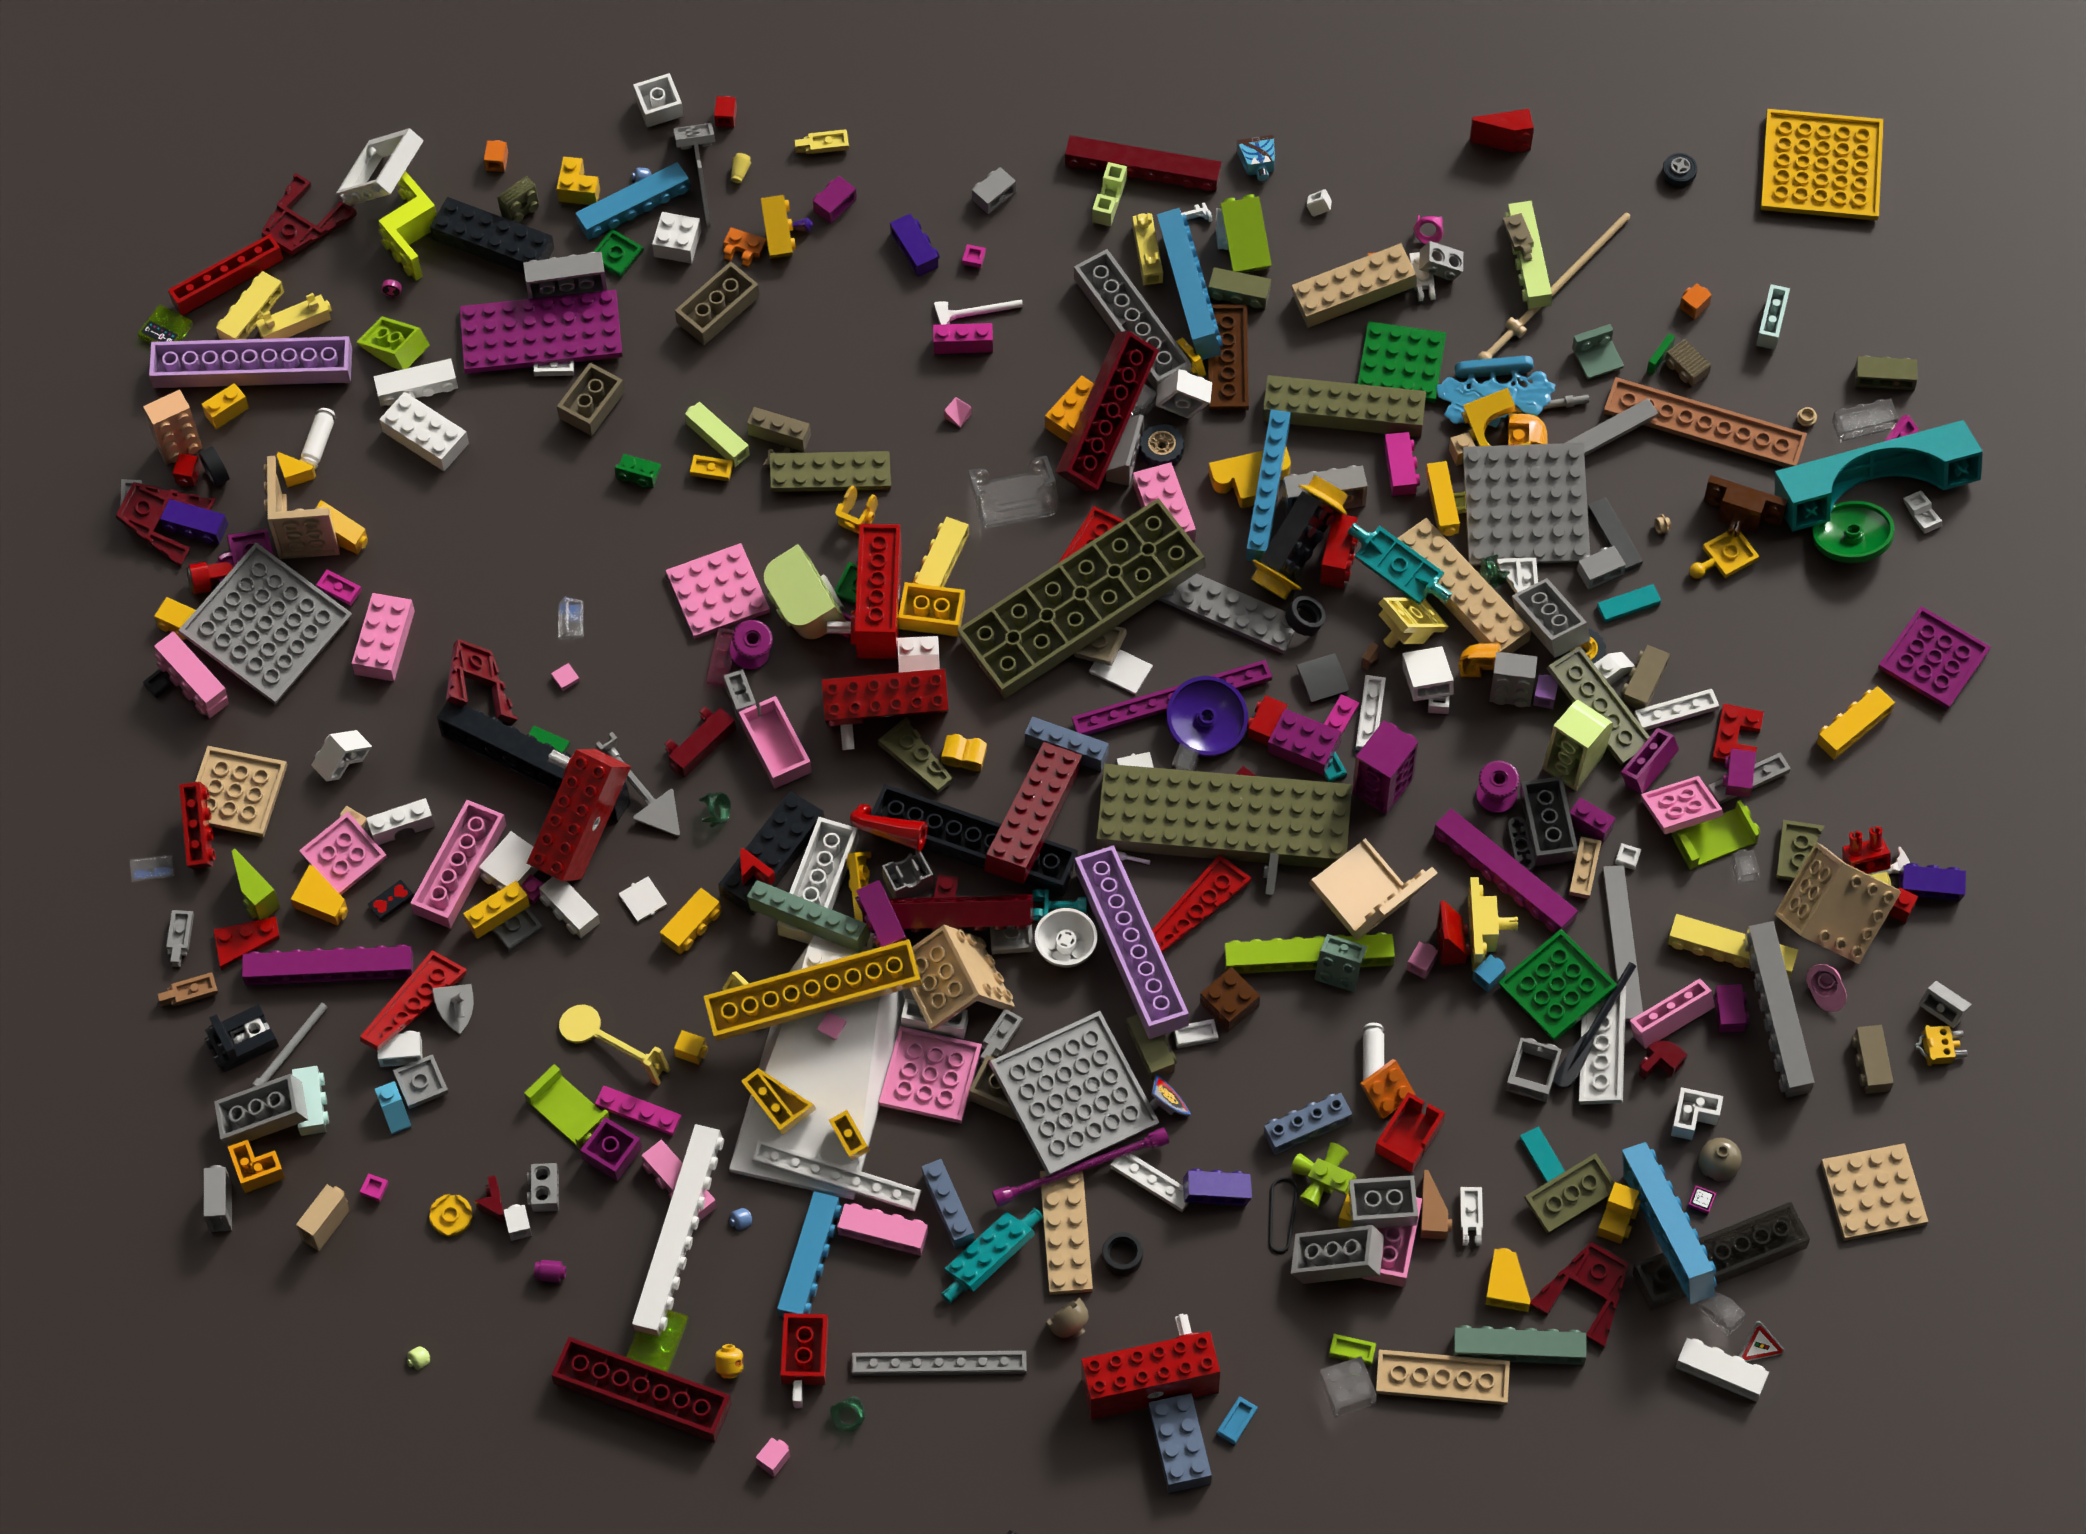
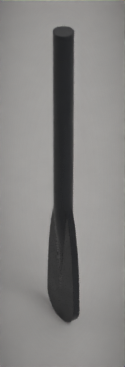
[1554,962,1636,1088]

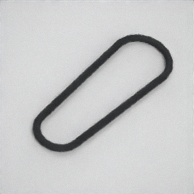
[1269,1177,1298,1253]

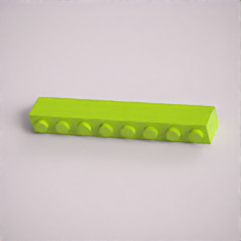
[1224,932,1395,974]

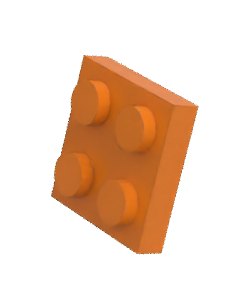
[1360,1059,1416,1119]

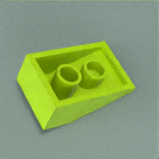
[356,316,430,370]
[232,849,280,920]

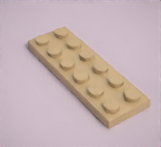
[1040,1170,1093,1295]
[1376,1349,1510,1405]

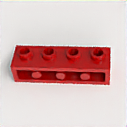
[179,782,215,869]

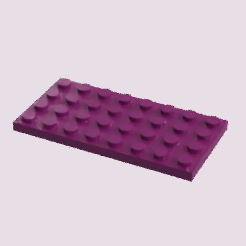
[460,290,623,374]

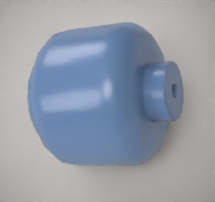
[631,167,651,183]
[729,1208,752,1231]

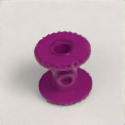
[729,620,773,670]
[1476,760,1520,813]

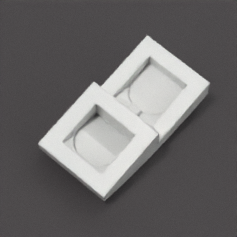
[1904,490,1942,534]

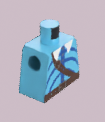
[1237,135,1275,181]

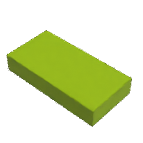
[1329,1334,1376,1366]

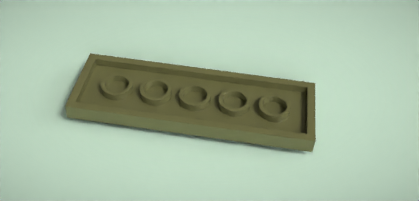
[769,451,891,492]
[1547,646,1650,765]

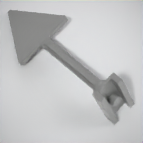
[596,732,680,837]

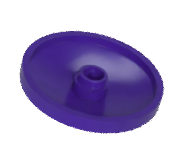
[1166,676,1248,757]

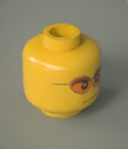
[715,1344,743,1378]

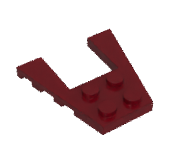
[261,173,357,255]
[116,482,215,567]
[446,639,518,724]
[1530,1242,1629,1348]

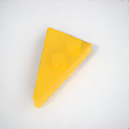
[846,851,871,922]

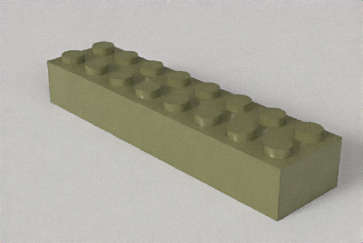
[1263,375,1426,437]

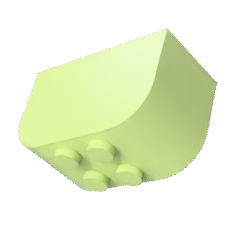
[764,544,847,639]
[1542,700,1613,791]

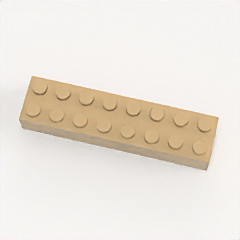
[1398,518,1531,653]

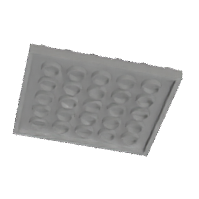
[1463,443,1590,566]
[179,543,352,705]
[989,1011,1159,1176]

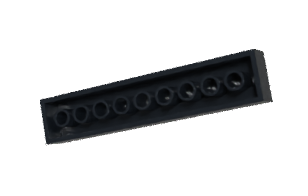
[437,701,630,822]
[871,784,1078,896]

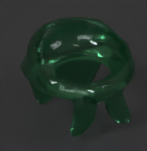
[1480,554,1510,588]
[699,792,731,828]
[830,1396,865,1432]

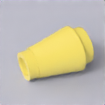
[731,153,751,183]

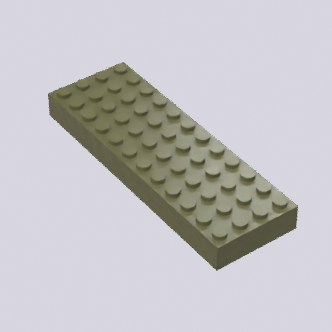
[957,498,1206,699]
[1097,764,1352,868]

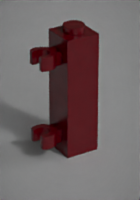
[664,706,736,778]

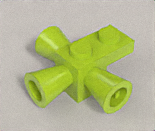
[1291,1142,1356,1208]

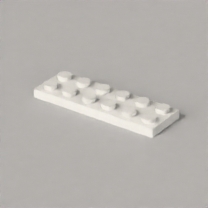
[1579,985,1626,1105]

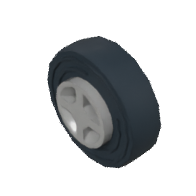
[1662,153,1698,186]

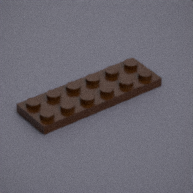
[1208,305,1249,410]

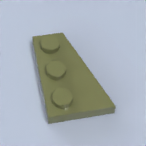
[1776,820,1824,881]

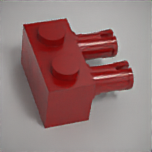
[1842,826,1891,874]

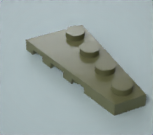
[878,716,952,794]

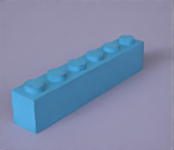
[575,162,690,240]
[777,1191,842,1318]

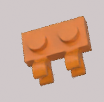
[723,227,767,267]

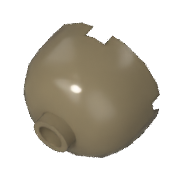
[1698,1137,1742,1182]
[1045,1297,1089,1338]

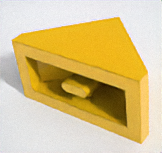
[277,452,316,488]

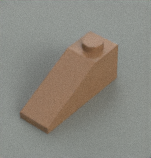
[1420,1170,1452,1240]

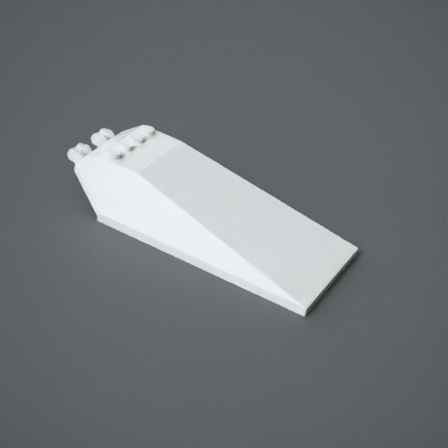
[729,932,905,1200]

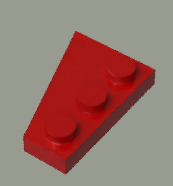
[214,916,280,970]

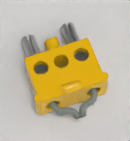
[1915,1025,1968,1066]

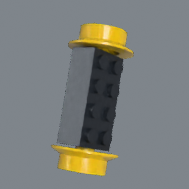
[1251,475,1348,600]

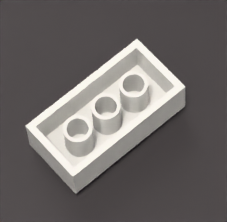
[379,392,469,471]

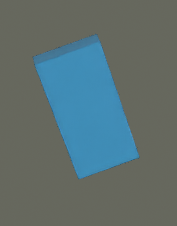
[1216,1396,1258,1445]

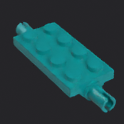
[1347,523,1453,605]
[941,1208,1043,1304]

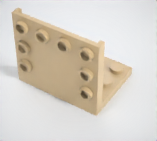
[264,456,340,559]
[1309,838,1437,941]
[1775,842,1901,964]
[909,925,1015,1030]

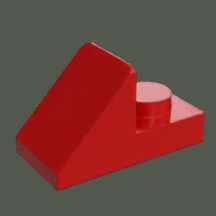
[740,847,775,885]

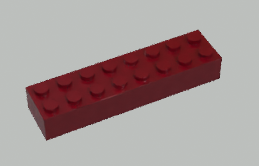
[1055,330,1159,492]
[984,742,1082,884]
[862,894,1034,933]
[551,1337,732,1443]

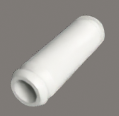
[299,408,336,469]
[1363,1023,1384,1081]

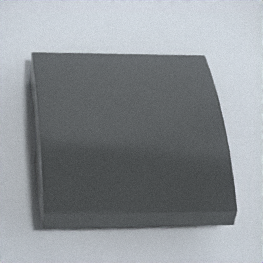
[1296,653,1349,703]

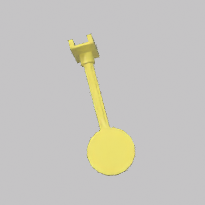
[559,1005,671,1086]

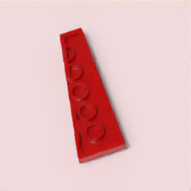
[1152,855,1251,954]
[360,950,467,1051]

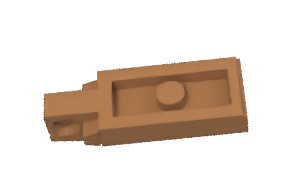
[157,973,218,1006]

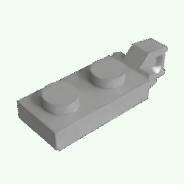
[166,910,194,967]
[980,1009,1023,1063]

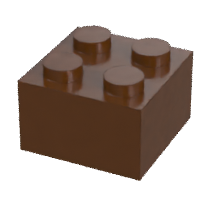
[1200,967,1260,1032]

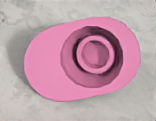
[1806,964,1847,1012]

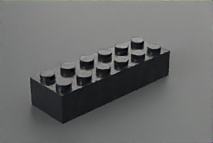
[430,197,554,274]
[718,791,825,916]

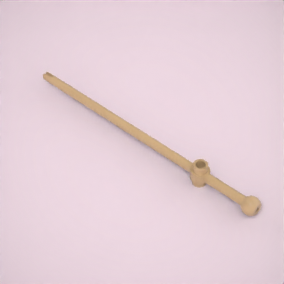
[1477,213,1630,360]

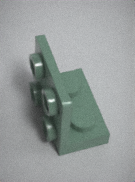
[1572,324,1624,379]
[1314,934,1367,992]

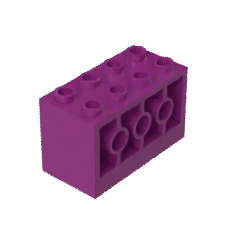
[1352,720,1419,815]

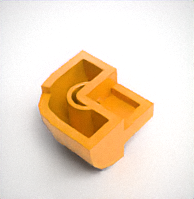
[1507,413,1548,445]
[1458,643,1501,677]

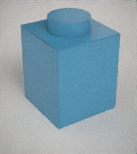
[1472,954,1506,992]

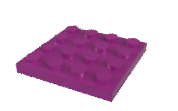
[1878,606,1991,710]

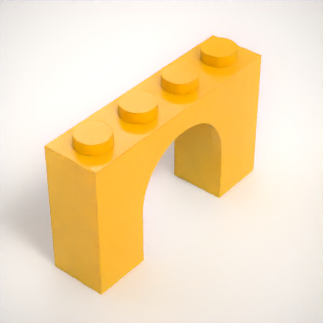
[1461,388,1531,446]

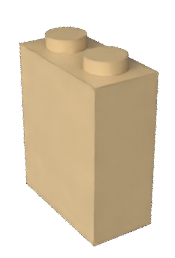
[296,1184,350,1251]

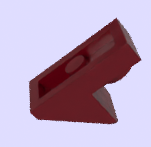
[475,1175,506,1223]

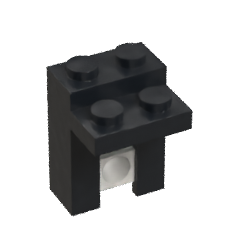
[204,1004,279,1072]

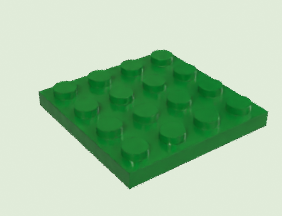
[1358,321,1446,403]
[1498,929,1618,1041]

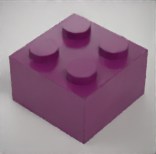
[580,1117,642,1181]

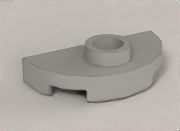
[1263,853,1279,895]

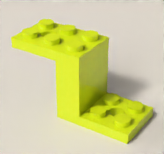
[378,171,437,281]

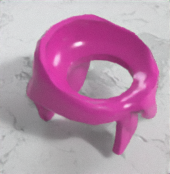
[1413,215,1444,244]

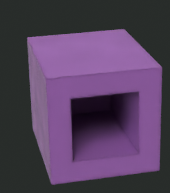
[1533,675,1558,709]

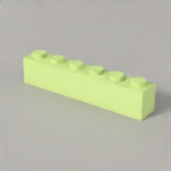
[1505,201,1552,309]

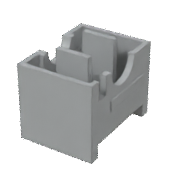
[882,851,934,898]

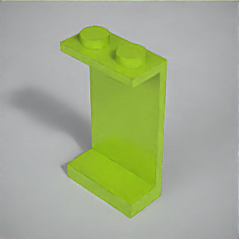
[1220,194,1272,273]
[1671,800,1760,870]
[524,1064,610,1149]

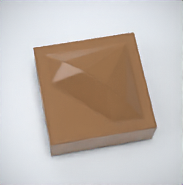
[1361,642,1379,670]

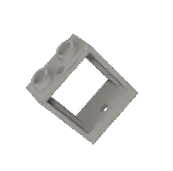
[1506,1038,1562,1102]
[204,1165,232,1232]

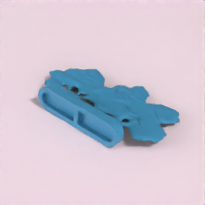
[1436,356,1556,428]

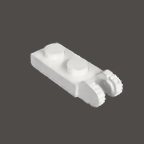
[1409,252,1435,301]
[1460,1187,1483,1246]

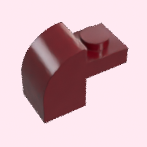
[1639,1041,1688,1080]

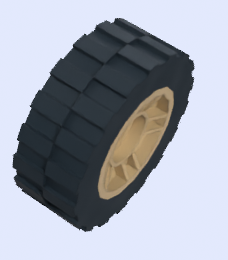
[1140,424,1184,467]

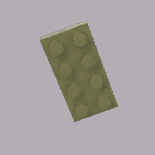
[1524,1153,1615,1234]

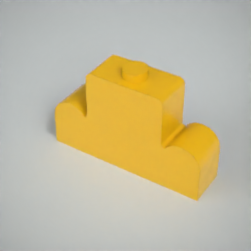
[1208,447,1291,508]

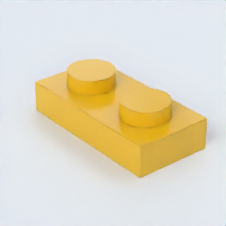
[690,455,733,482]

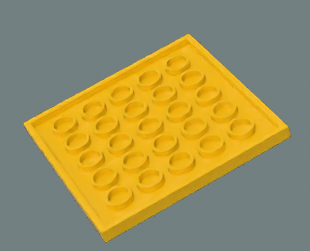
[1761,109,1883,221]

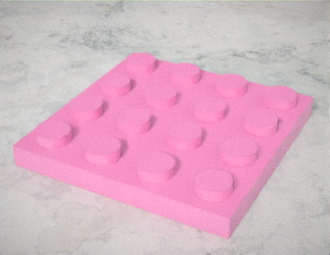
[666,543,770,640]
[879,1026,982,1124]

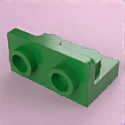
[614,454,662,488]

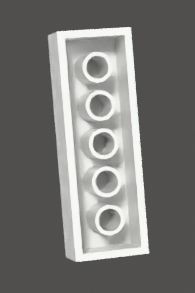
[777,817,859,944]

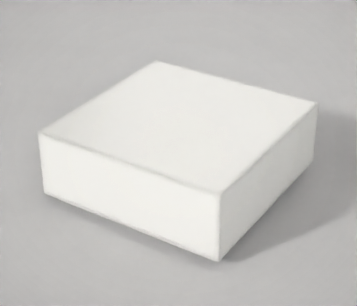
[1615,843,1641,870]
[793,1380,803,1408]

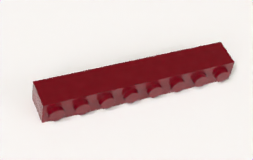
[1065,135,1222,191]

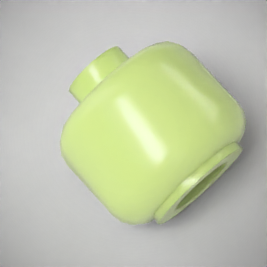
[407,1346,430,1370]

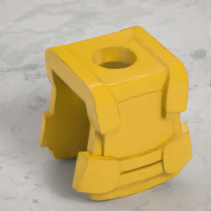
[835,486,878,534]

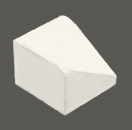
[1307,189,1332,216]

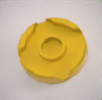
[429,1194,473,1237]

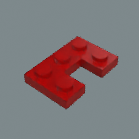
[1712,703,1764,763]

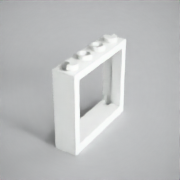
[336,128,424,206]

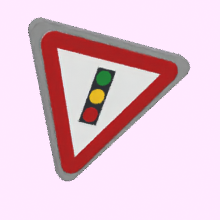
[1739,1321,1785,1362]

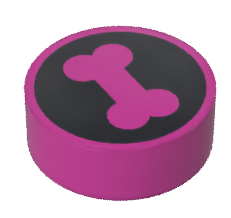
[381,279,402,297]

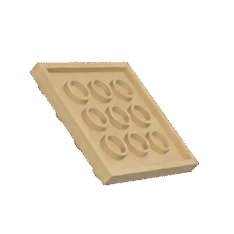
[195,746,287,837]
[1821,1143,1928,1241]

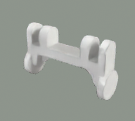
[1181,203,1212,222]

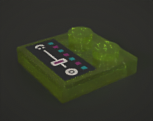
[137,304,193,343]

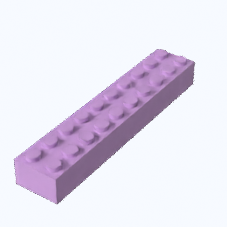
[149,336,352,388]
[1075,845,1189,1039]

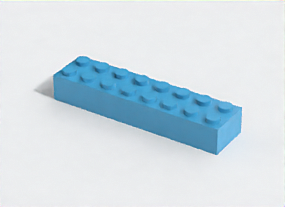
[1157,208,1223,360]
[1622,1142,1717,1305]

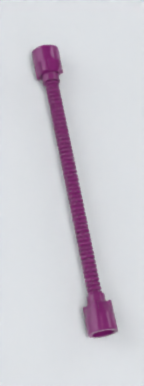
[992,1127,1170,1207]

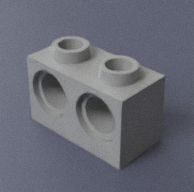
[1419,241,1464,281]
[724,669,756,721]
[527,1163,559,1212]

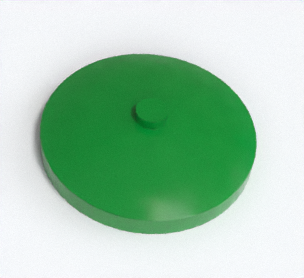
[1813,501,1895,563]

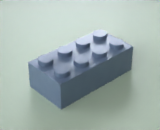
[1148,1393,1212,1493]

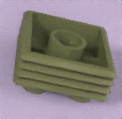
[497,176,539,223]

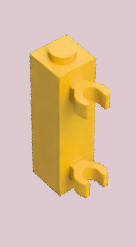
[1426,461,1460,536]

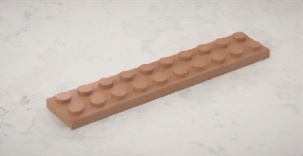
[1603,377,1807,468]

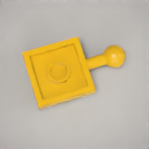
[1689,529,1759,579]

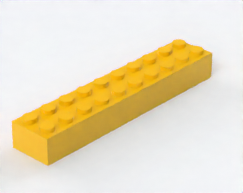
[704,939,922,1041]

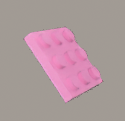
[1641,776,1723,834]
[299,812,388,895]

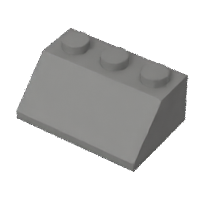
[1106,415,1144,486]

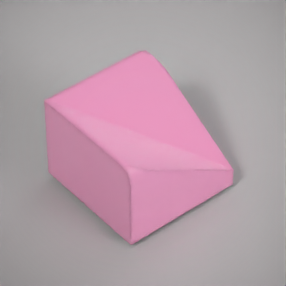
[944,397,972,428]

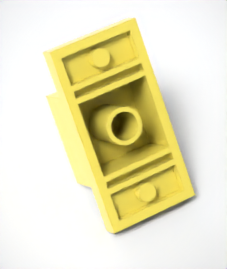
[1378,598,1449,648]
[1467,877,1518,971]

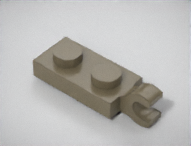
[1503,213,1534,261]

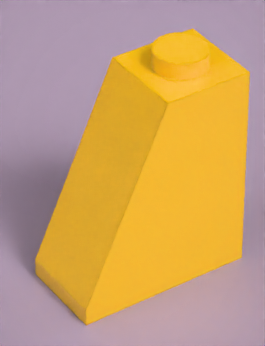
[316,500,368,554]
[291,865,348,926]
[1485,1248,1530,1312]

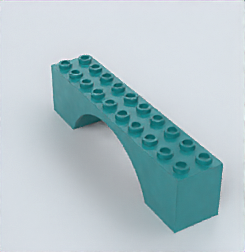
[1774,420,1983,532]

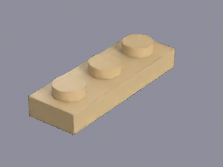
[1569,836,1601,899]

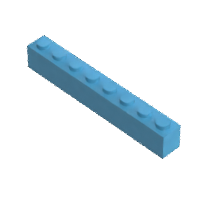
[1246,410,1291,563]

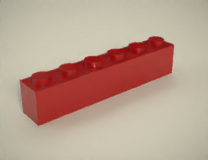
[168,234,283,316]

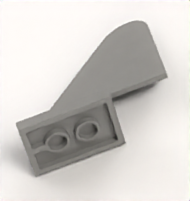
[673,123,715,228]

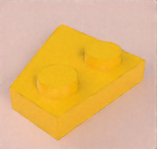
[1176,337,1206,377]

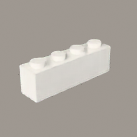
[373,358,458,406]
[1675,1338,1769,1402]

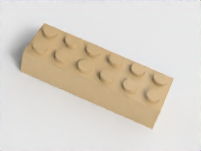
[1292,243,1417,328]

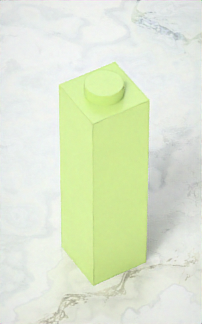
[685,402,750,467]

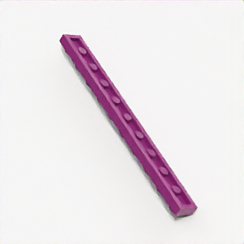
[1072,659,1272,735]

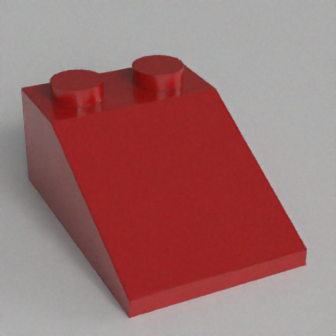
[1469,109,1534,152]
[1436,901,1470,965]

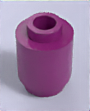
[534,1260,566,1283]

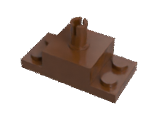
[1704,475,1788,537]

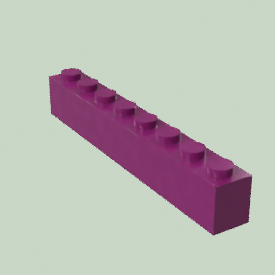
[1434,808,1578,933]
[242,945,413,986]

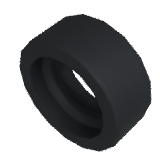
[199,446,230,486]
[1285,596,1326,636]
[1102,1232,1143,1276]

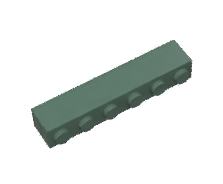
[747,880,870,953]
[1453,1325,1586,1365]

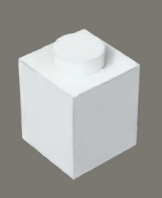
[504,1204,532,1241]

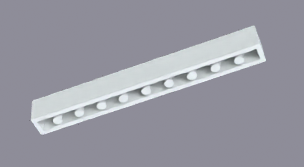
[632,1124,724,1337]

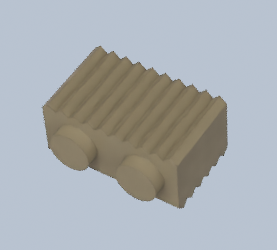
[1665,339,1711,386]

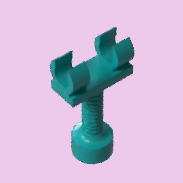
[1032,889,1087,921]

